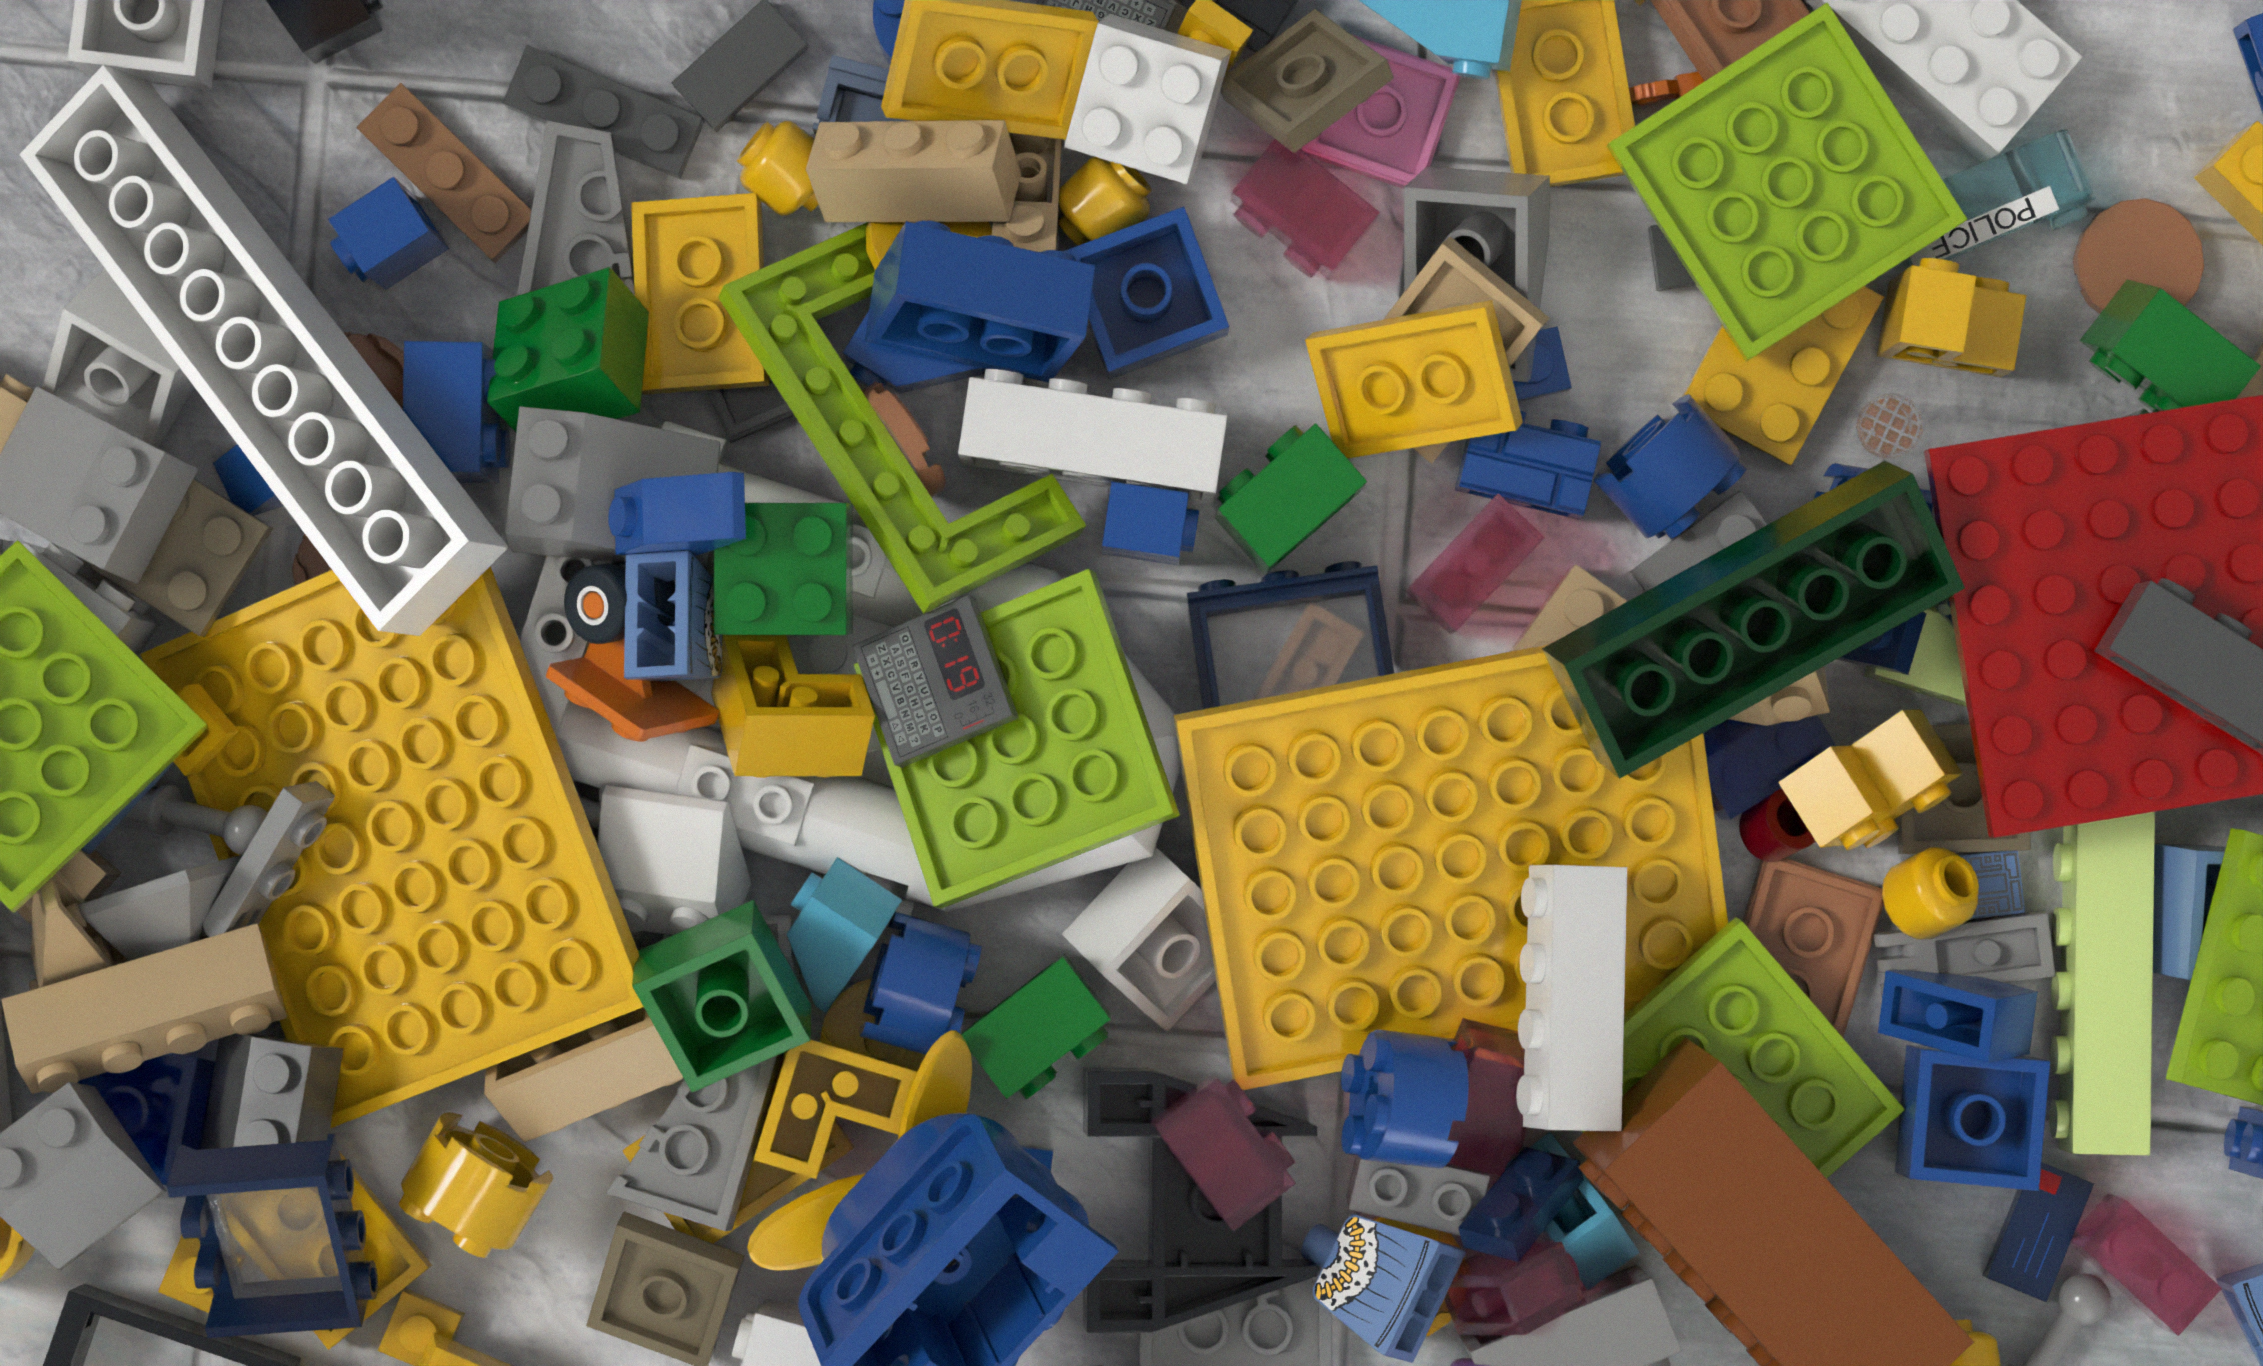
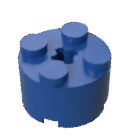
[1594,394,1747,539]
[859,911,982,1055]
[1341,1029,1469,1169]

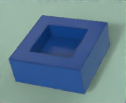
[1513,326,1572,402]

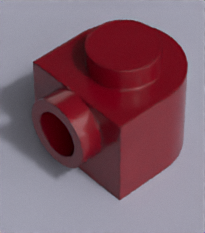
[1739,785,1816,862]

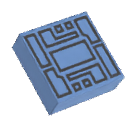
[1959,851,2025,919]

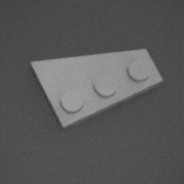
[517,120,635,296]
[1139,1268,1332,1366]

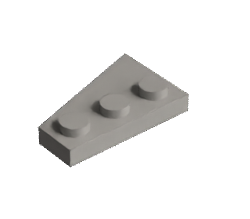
[606,1053,784,1231]

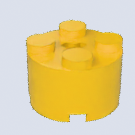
[398,1112,553,1258]

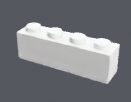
[1516,865,1627,1131]

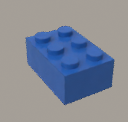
[865,221,1095,383]

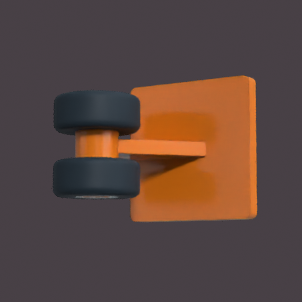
[546,561,720,742]

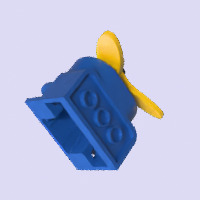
[747,1030,1119,1366]

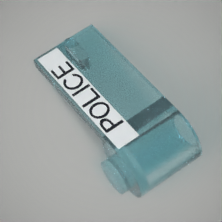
[1907,129,2096,266]

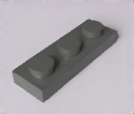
[502,45,705,179]

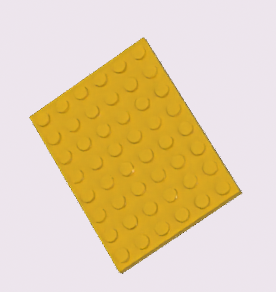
[140,566,644,1129]
[1173,644,1728,1091]

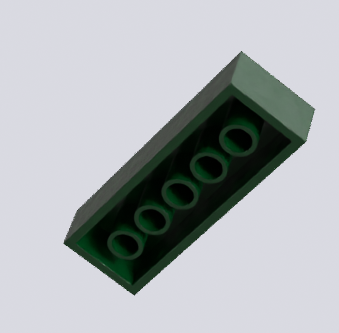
[1542,460,1965,779]

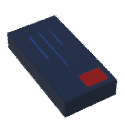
[1982,1162,2094,1302]

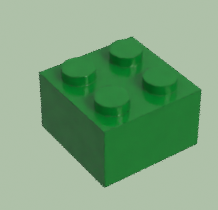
[487,267,649,432]
[2079,279,2261,411]
[1215,423,1368,575]
[714,503,853,635]
[632,900,812,1092]
[961,953,1111,1100]

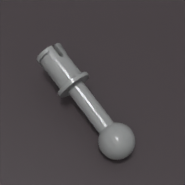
[124,784,268,856]
[2008,1273,2111,1366]

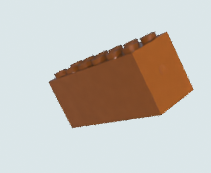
[1573,1037,1974,1366]

